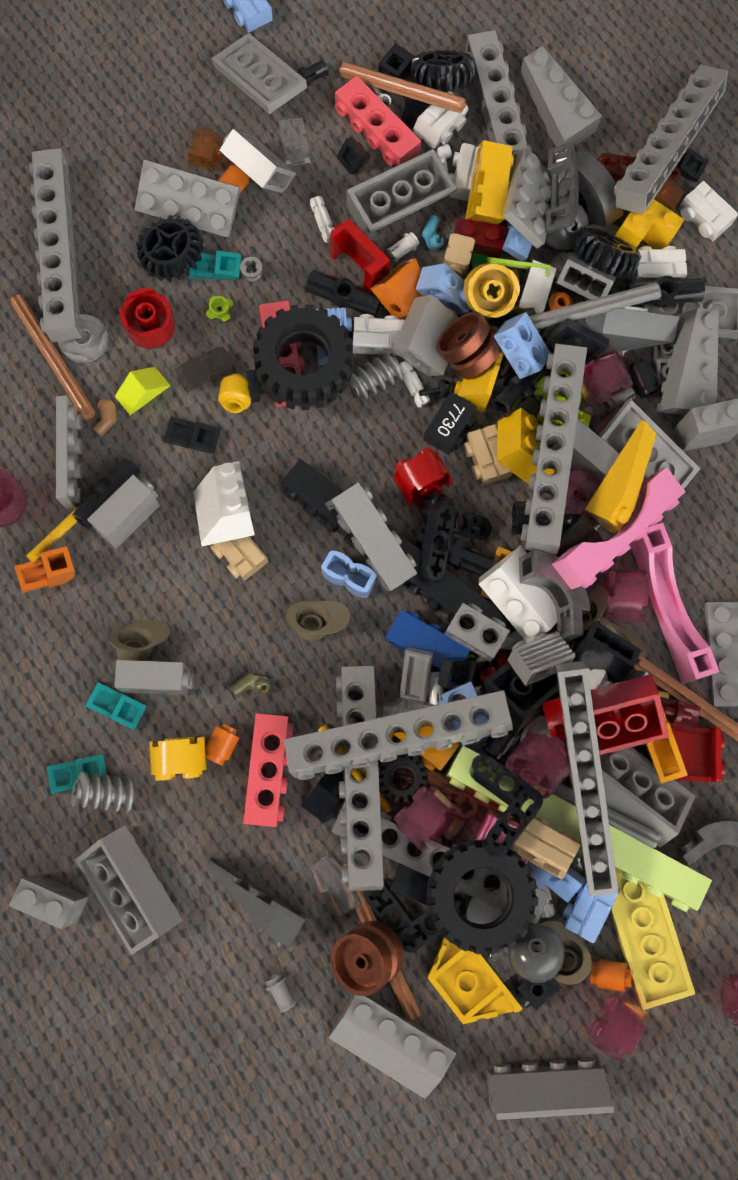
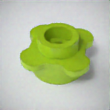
[206,296,233,322]

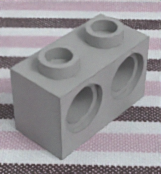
[444,603,509,662]

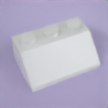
[193,461,255,546]
[479,545,557,643]

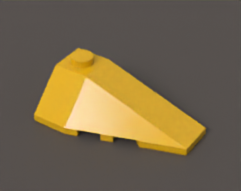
[454,321,506,413]
[585,420,656,533]

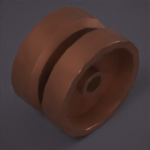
[436,311,502,379]
[330,921,404,996]

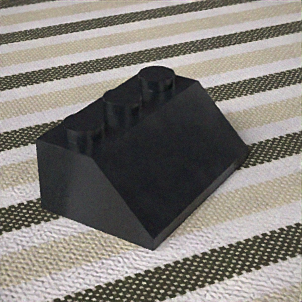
[483,661,560,735]

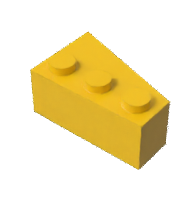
[465,140,514,225]

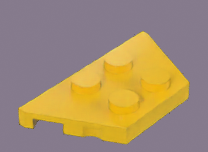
[427,938,523,1024]

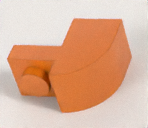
[14,546,75,593]

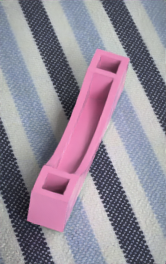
[552,467,685,590]
[630,523,720,684]

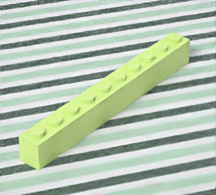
[446,746,712,912]

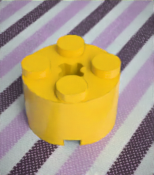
[463,263,520,318]
[149,736,206,781]

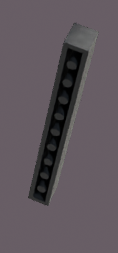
[281,459,506,643]

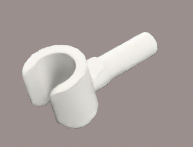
[372,86,391,109]
[436,144,452,172]

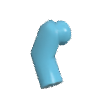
[422,215,444,251]

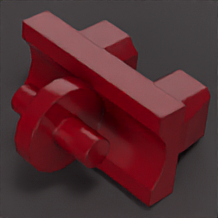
[660,697,701,733]

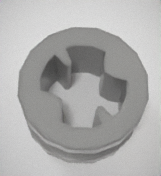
[240,257,263,282]

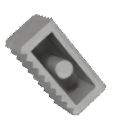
[507,631,575,686]

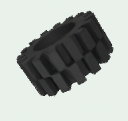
[379,753,429,806]

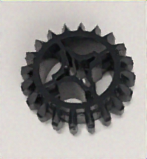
[411,49,475,93]
[136,215,204,282]
[573,228,642,278]

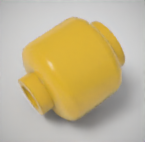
[218,374,252,413]

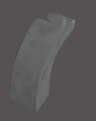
[547,150,623,227]
[519,550,590,642]
[675,821,738,866]

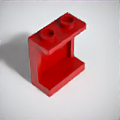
[330,218,390,292]
[651,727,725,782]

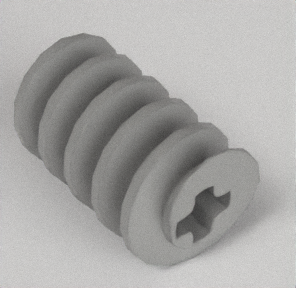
[348,352,403,399]
[71,772,133,813]

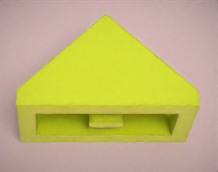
[115,367,171,415]

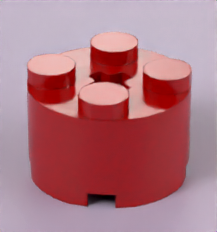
[120,288,175,348]
[393,447,453,507]

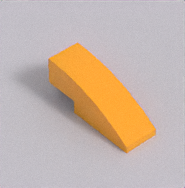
[645,707,688,784]

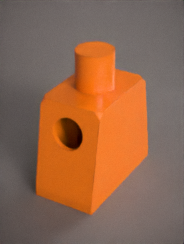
[371,258,422,318]

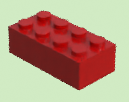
[542,674,669,765]

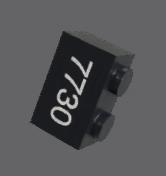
[423,392,477,455]

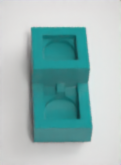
[189,250,241,280]
[85,682,147,730]
[46,754,107,794]

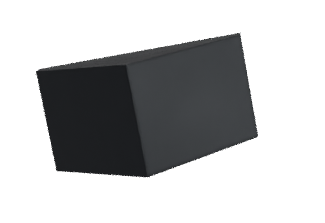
[302,771,355,822]

